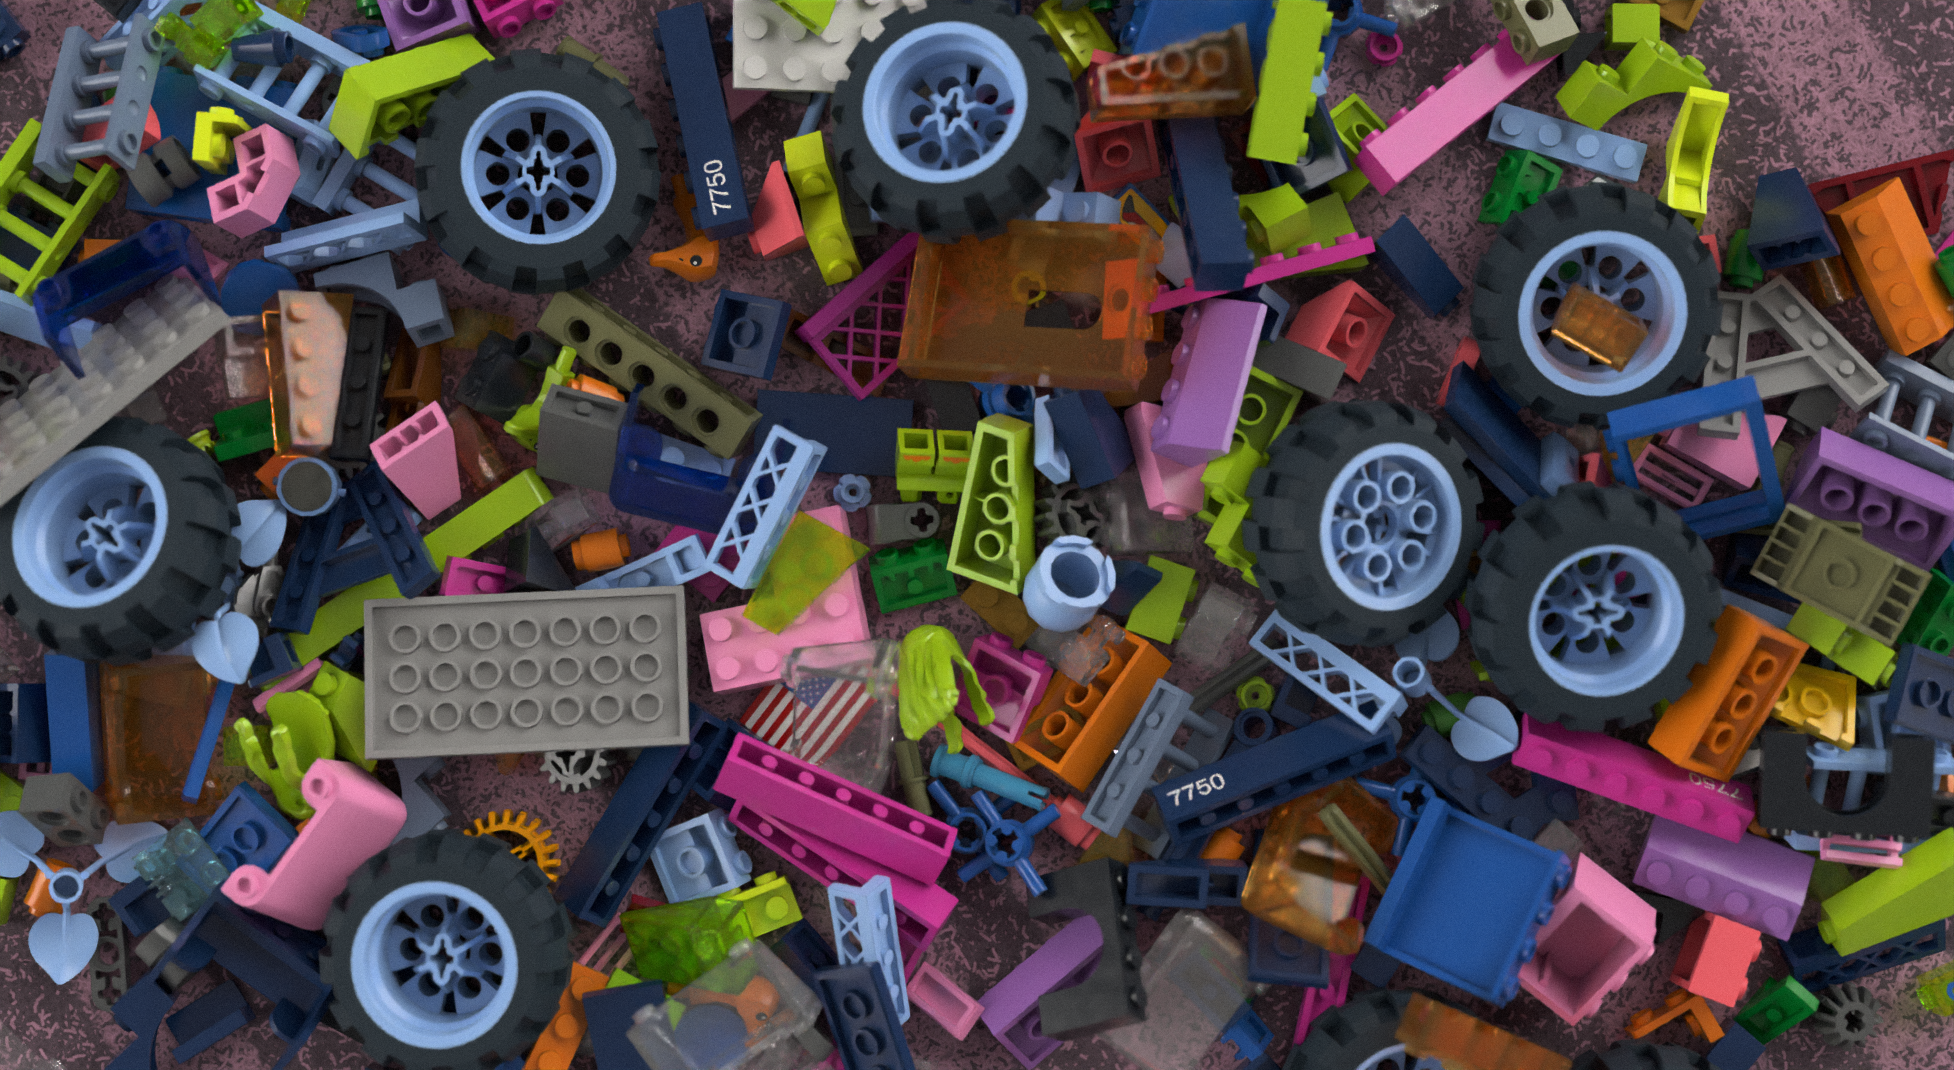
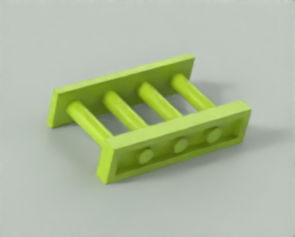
[0,118,121,307]

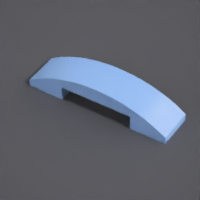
[575,533,710,590]

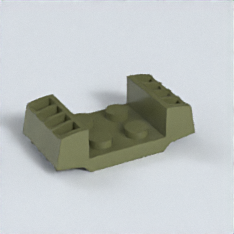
[1750,502,1932,647]

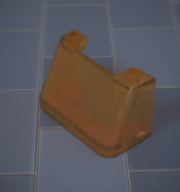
[99,655,222,825]
[1241,776,1399,955]

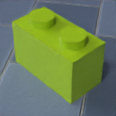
[1124,555,1199,645]

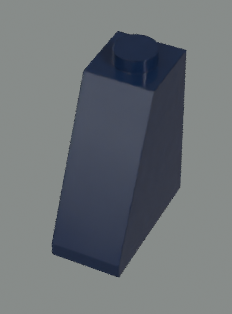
[1747,167,1840,271]
[1367,214,1464,319]
[1043,378,1135,489]

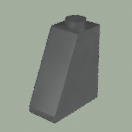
[1252,336,1347,406]

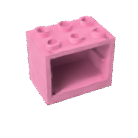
[1518,852,1657,1027]

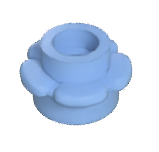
[833,474,872,512]

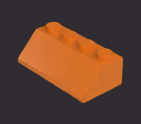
[1825,177,1954,356]
[1647,604,1809,783]
[1010,614,1172,793]

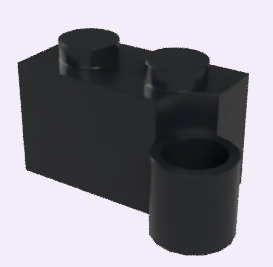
[454,329,556,425]

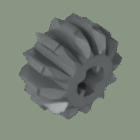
[1812,981,1884,1051]

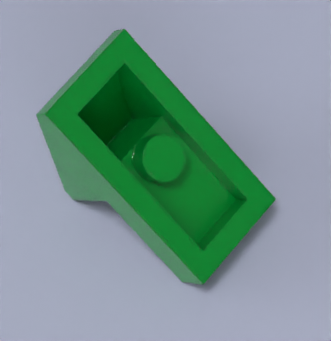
[1733,975,1820,1045]

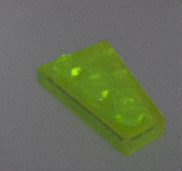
[741,510,871,636]

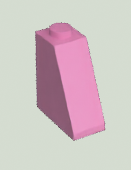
[369,400,461,520]
[1124,401,1208,521]
[1658,413,1787,491]

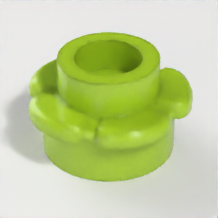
[1236,676,1275,712]

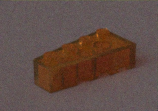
[1086,22,1257,123]
[261,290,354,457]
[1395,991,1573,1070]

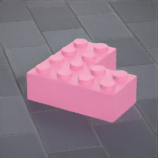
[699,505,875,695]

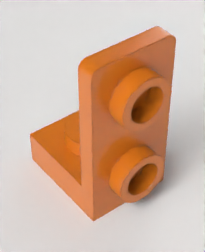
[1623,988,1724,1043]

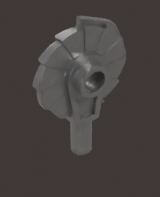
[231,551,286,642]

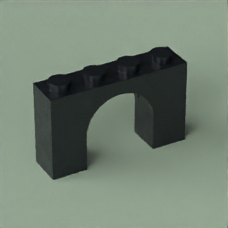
[915,296,1093,434]
[1756,726,1936,844]
[1026,857,1148,1042]

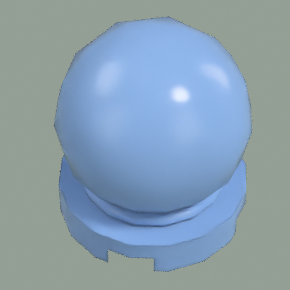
[1022,535,1116,633]

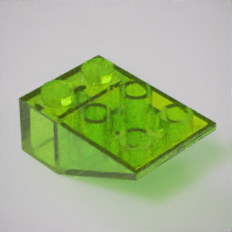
[619,896,763,994]

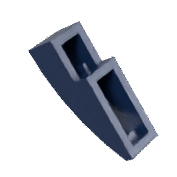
[1125,858,1248,909]

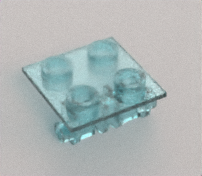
[132,817,231,922]

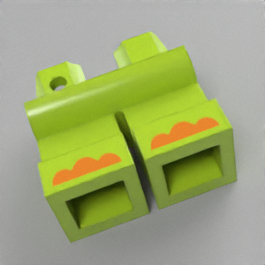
[895,428,973,504]

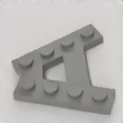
[1697,274,1890,440]

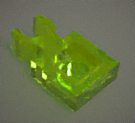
[153,12,228,70]

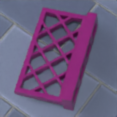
[794,232,974,401]

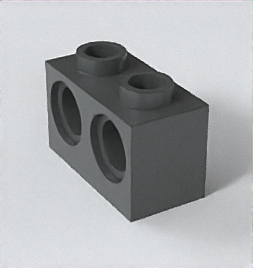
[18,772,110,847]

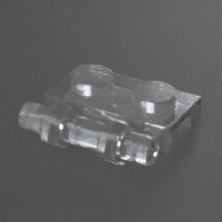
[1024,613,1125,687]

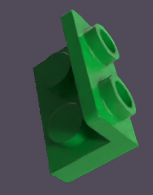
[1478,150,1563,227]
[213,393,302,462]
[868,538,958,614]
[1895,568,1954,657]

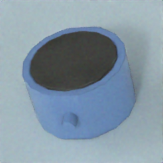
[273,457,346,516]

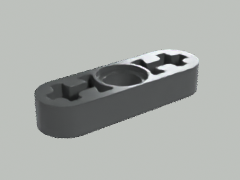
[86,896,132,1012]

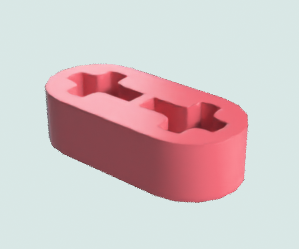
[1436,336,1481,407]

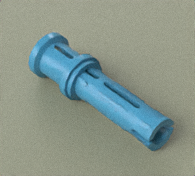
[930,743,1050,812]

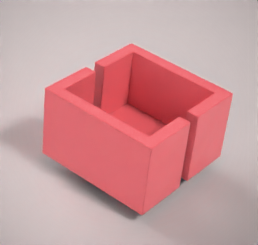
[1669,910,1762,1008]

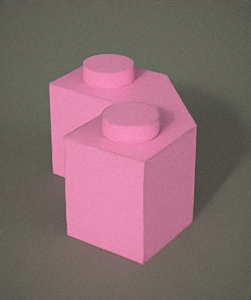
[207,123,301,238]

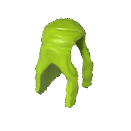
[897,624,995,754]
[234,690,337,820]

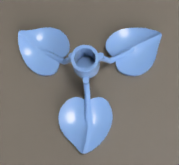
[121,499,287,684]
[1348,609,1519,762]
[0,810,168,985]

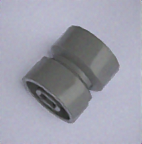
[125,134,202,208]
[135,916,199,992]

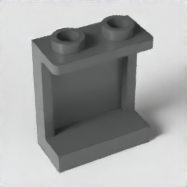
[536,383,629,495]

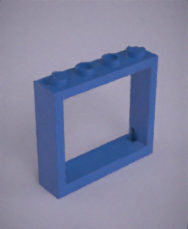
[1603,375,1785,540]

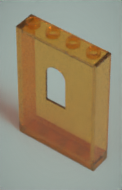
[897,219,1164,393]

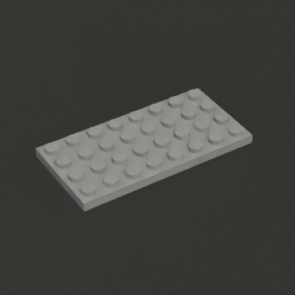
[0,273,231,506]
[364,585,690,760]

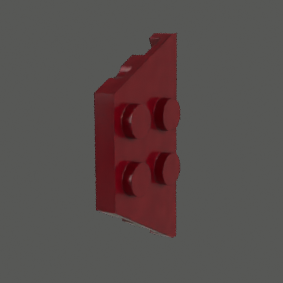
[1808,149,1954,237]

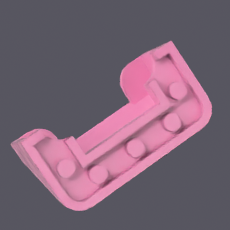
[220,758,407,930]

